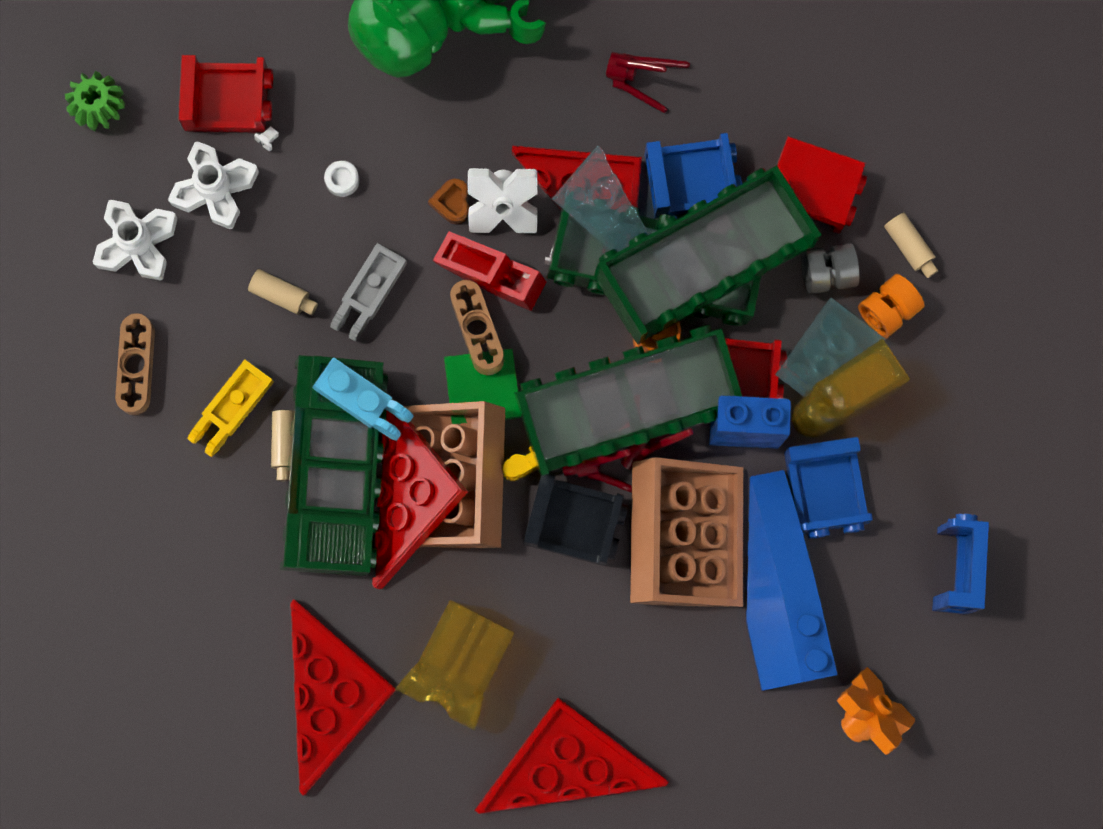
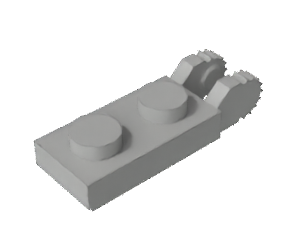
[330,243,407,341]

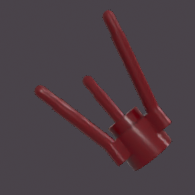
[606,52,690,113]

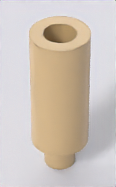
[884,212,938,278]
[248,269,318,315]
[271,410,294,482]

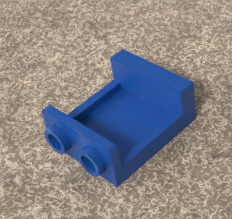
[644,133,742,218]
[709,396,791,449]
[784,437,873,539]
[932,514,989,614]

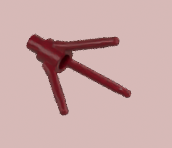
[621,394,694,470]
[562,416,642,493]

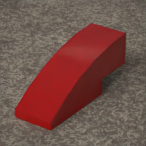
[433,231,547,311]

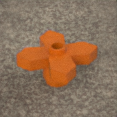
[837,667,915,755]

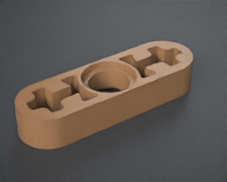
[450,280,504,375]
[115,313,155,415]

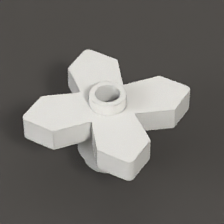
[168,141,259,229]
[468,168,538,233]
[93,200,177,281]

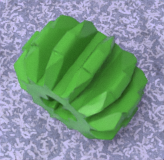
[65,70,125,131]

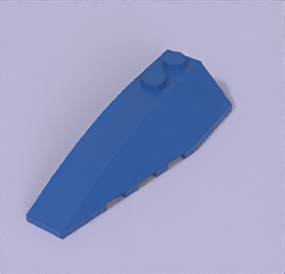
[746,470,837,691]

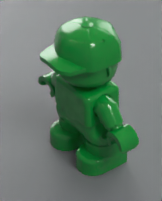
[348,0,546,78]

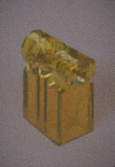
[792,338,910,437]
[395,600,515,731]

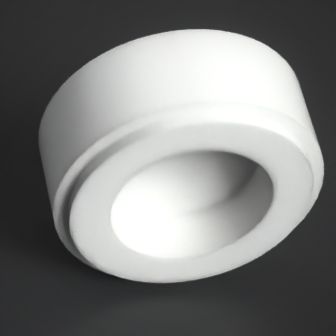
[324,161,359,197]

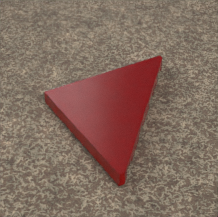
[512,146,642,254]
[372,411,468,589]
[290,599,397,796]
[475,698,669,814]

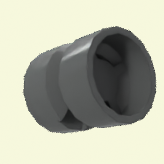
[801,243,859,294]

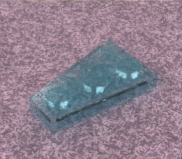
[552,146,649,252]
[775,298,885,396]

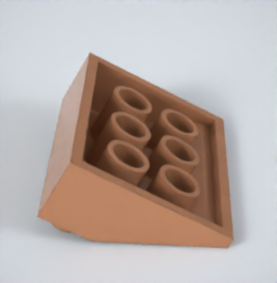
[404,401,505,548]
[630,457,743,607]

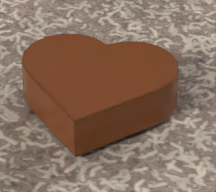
[428,178,469,225]

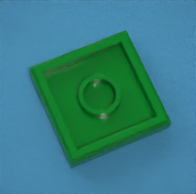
[444,348,521,424]

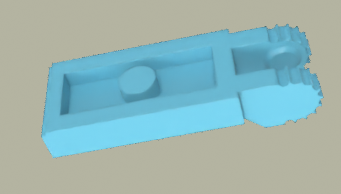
[312,357,413,441]

